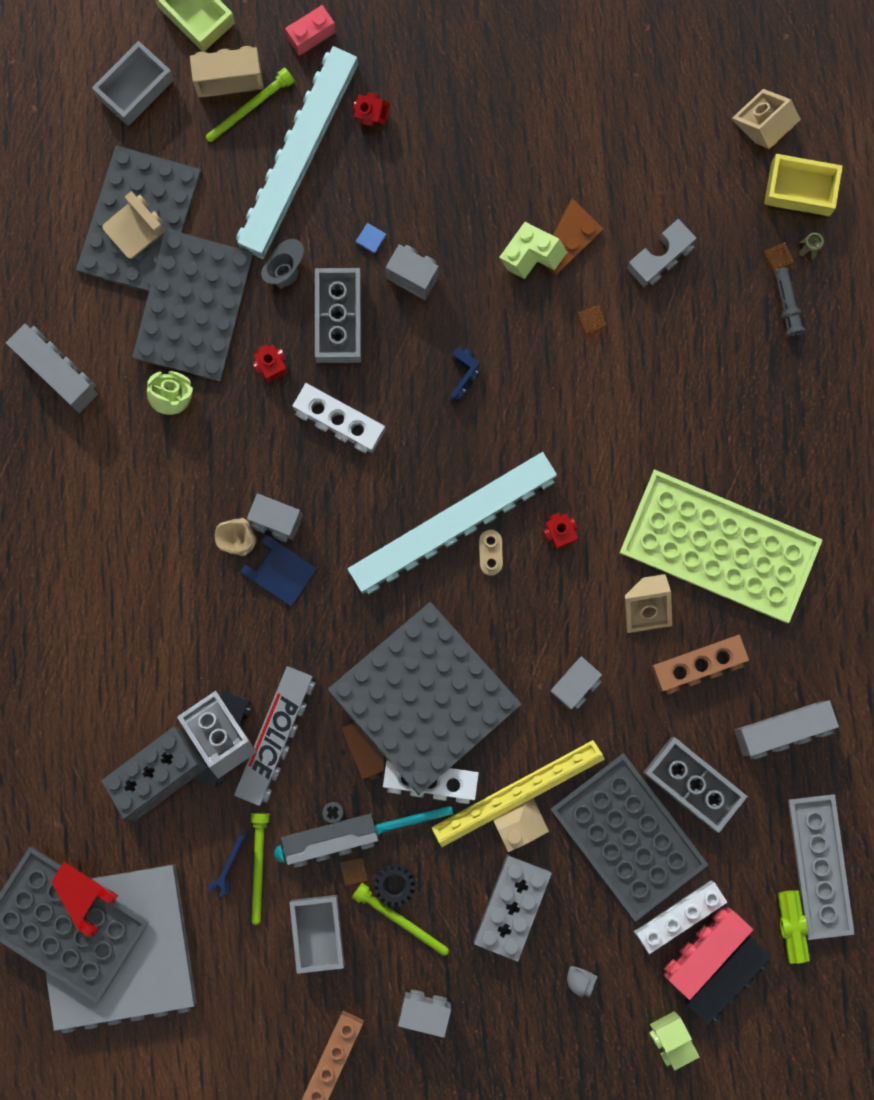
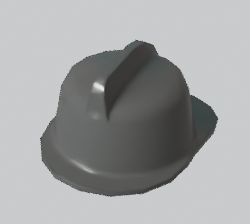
[261,239,304,289]

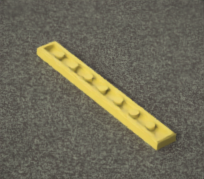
[431,740,605,847]

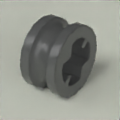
[322,802,344,823]

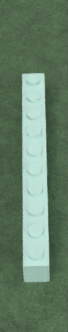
[236,46,358,259]
[347,452,557,595]

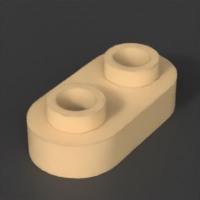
[479,530,503,576]

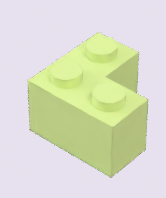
[499,222,567,279]
[649,1011,699,1070]

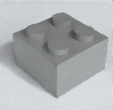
[386,244,439,300]
[247,493,303,542]
[398,989,451,1038]

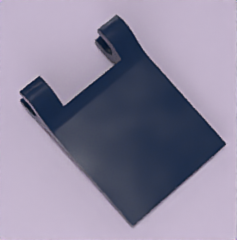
[240,535,316,606]
[207,833,248,897]

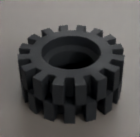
[374,864,416,907]

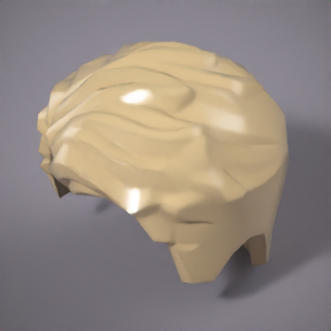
[215,518,256,556]

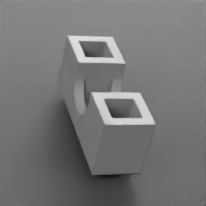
[627,219,696,288]

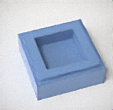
[356,223,386,254]

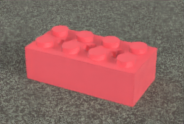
[663,906,753,1000]

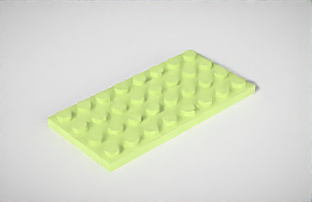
[619,470,822,624]

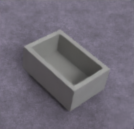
[92,41,174,126]
[289,895,345,974]

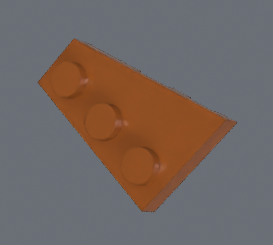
[544,198,603,277]

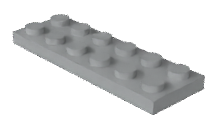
[787,794,855,940]

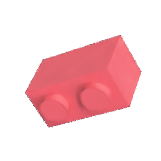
[285,5,336,56]

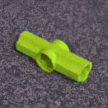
[778,890,810,964]

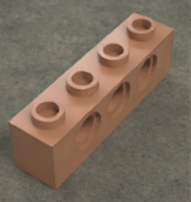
[651,634,749,695]
[302,1010,364,1100]

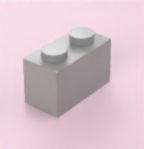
[549,656,602,710]

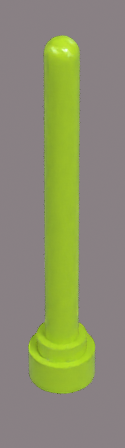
[206,67,295,142]
[251,812,270,925]
[352,883,449,956]

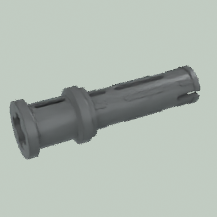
[774,268,806,337]

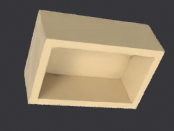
[190,46,264,98]

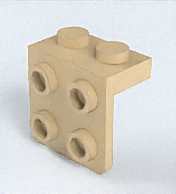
[102,191,164,259]

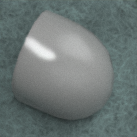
[567,966,598,997]

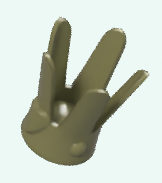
[799,233,824,260]

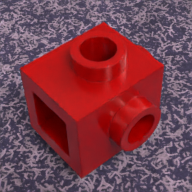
[353,92,390,127]
[252,345,288,383]
[543,513,578,550]

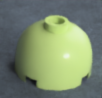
[147,371,193,415]

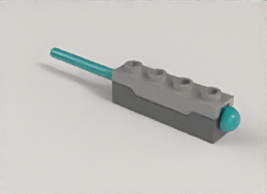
[274,806,453,868]

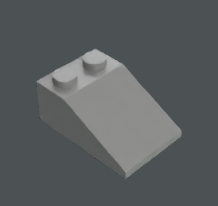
[177,691,257,779]

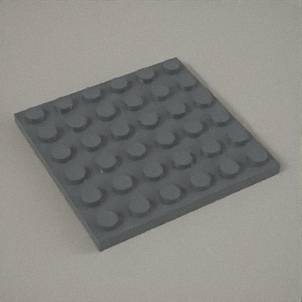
[327,602,521,796]

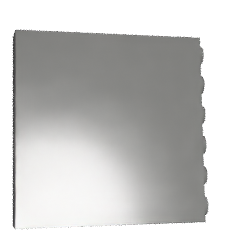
[46,864,197,1033]

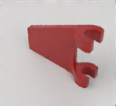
[51,862,119,937]

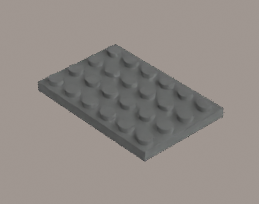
[76,145,201,292]
[132,229,253,382]
[550,753,708,922]
[0,846,149,1004]

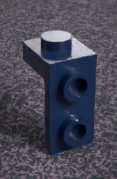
[450,347,481,403]

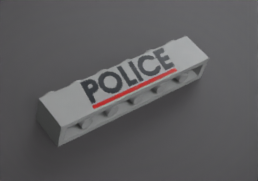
[234,666,316,806]

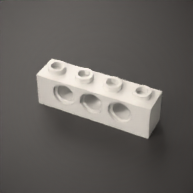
[292,383,385,453]
[383,760,479,804]
[634,881,727,954]

